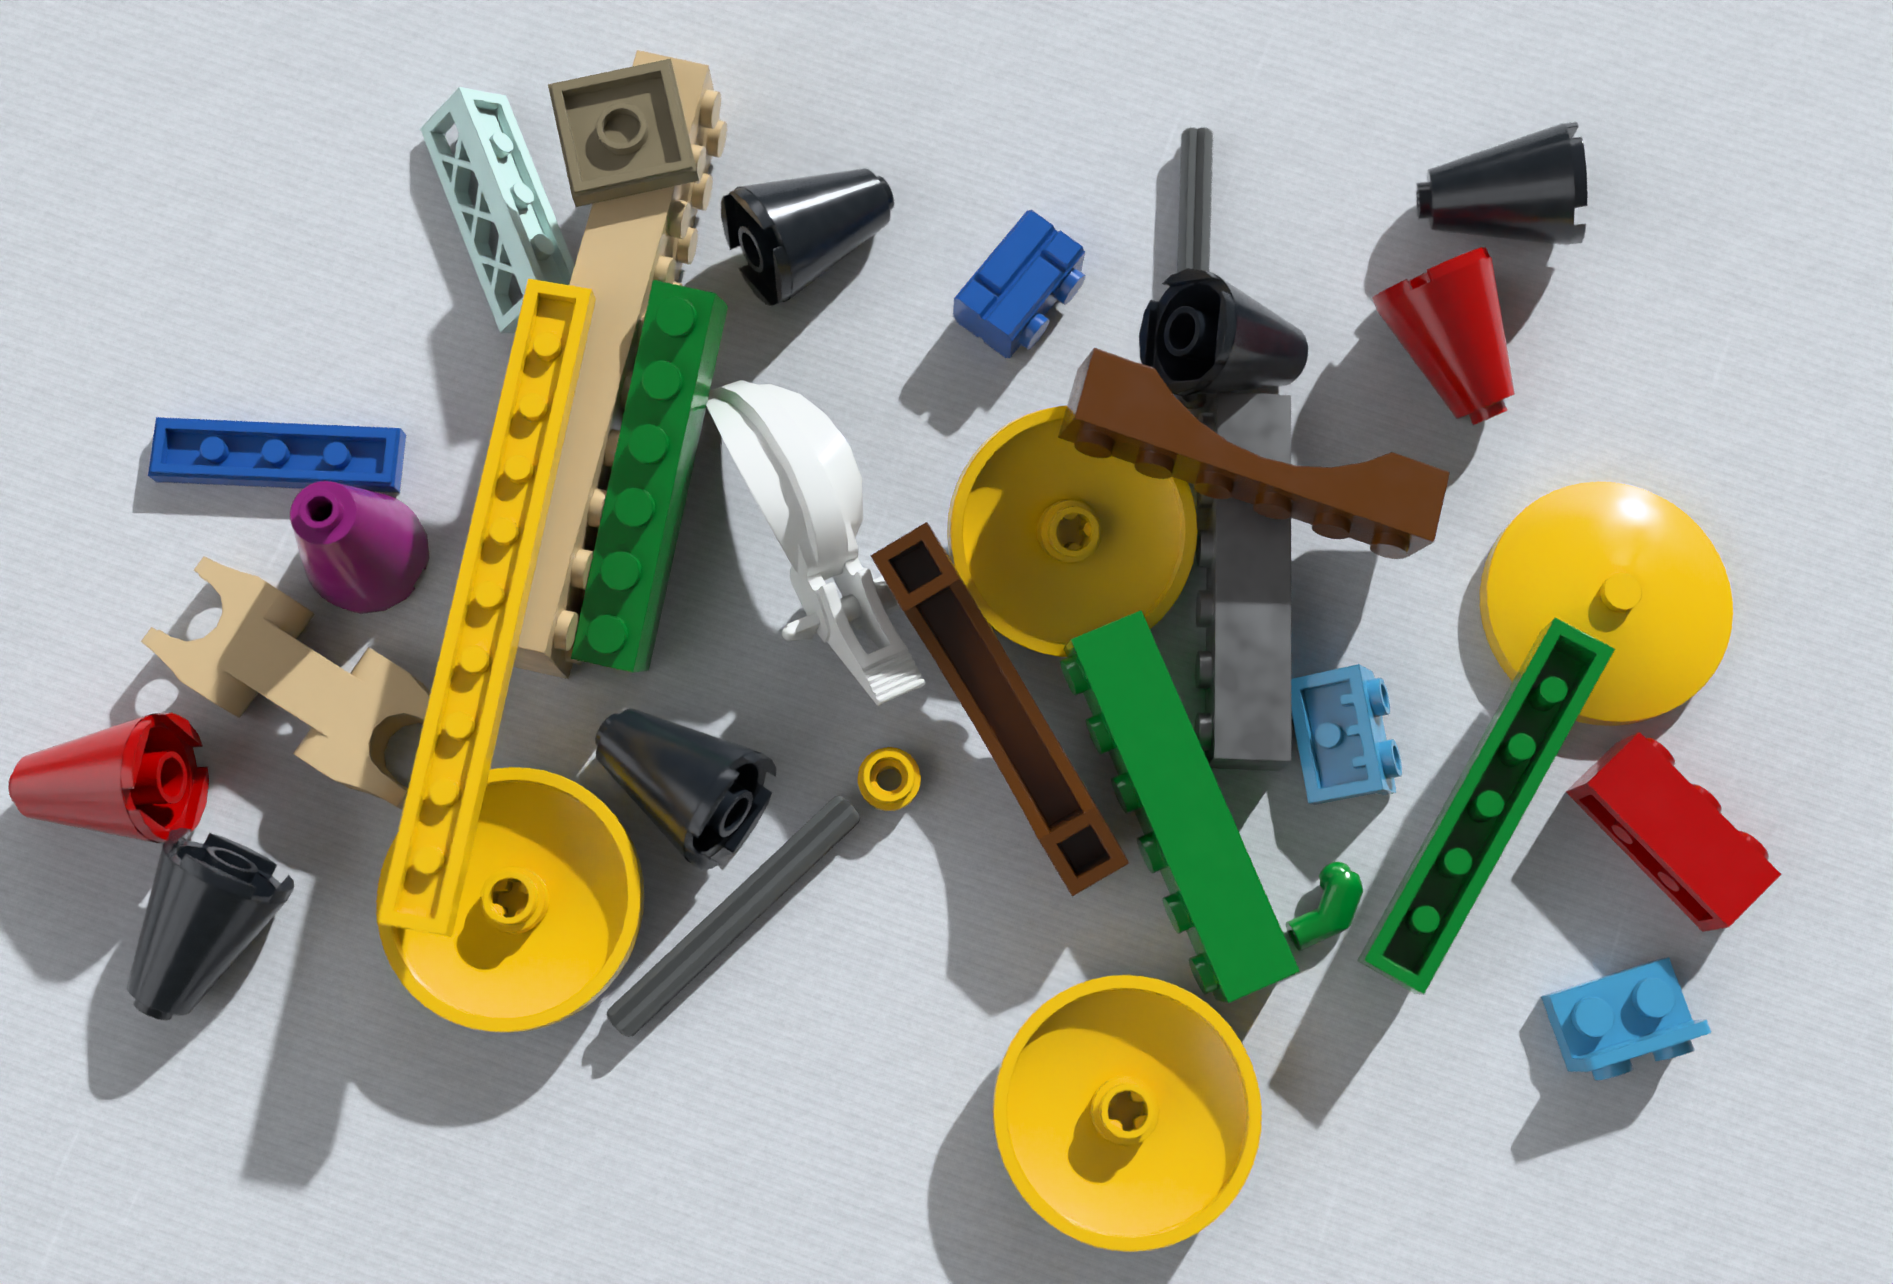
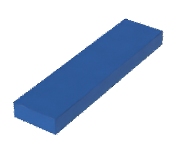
[148,417,406,493]

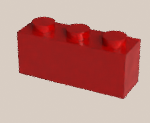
[1566,732,1782,932]

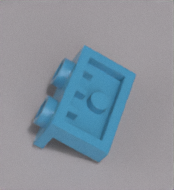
[1291,664,1402,805]
[1541,958,1712,1081]

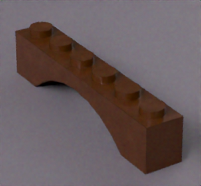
[1058,347,1450,559]
[870,522,1129,897]

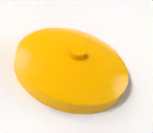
[947,406,1197,657]
[1480,482,1733,726]
[376,767,645,1033]
[993,975,1262,1252]

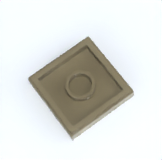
[548,58,699,207]

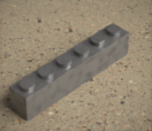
[1194,392,1291,771]

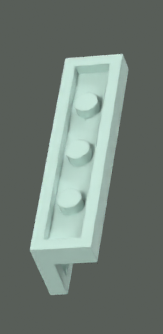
[420,87,575,333]

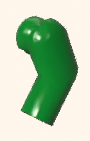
[1286,862,1363,951]

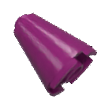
[290,481,430,614]

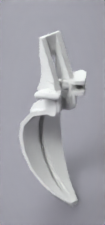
[706,380,925,706]

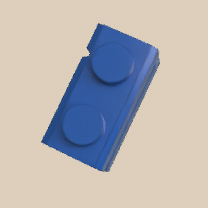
[953,210,1086,359]

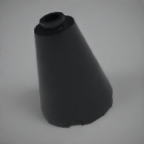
[1416,122,1588,245]
[721,168,894,306]
[1139,268,1308,396]
[595,708,777,870]
[127,828,294,1020]

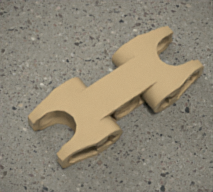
[141,556,431,810]

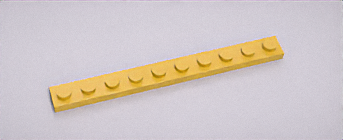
[377,278,596,937]

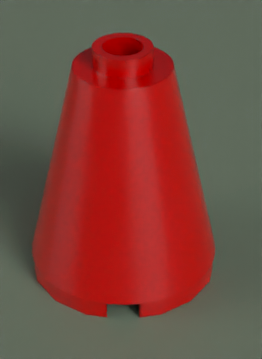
[1372,247,1515,425]
[8,712,209,843]

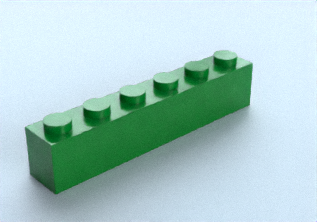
[571,280,728,673]
[1060,610,1300,1003]
[1357,618,1615,995]

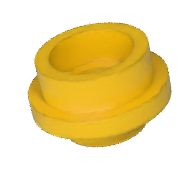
[857,747,921,811]

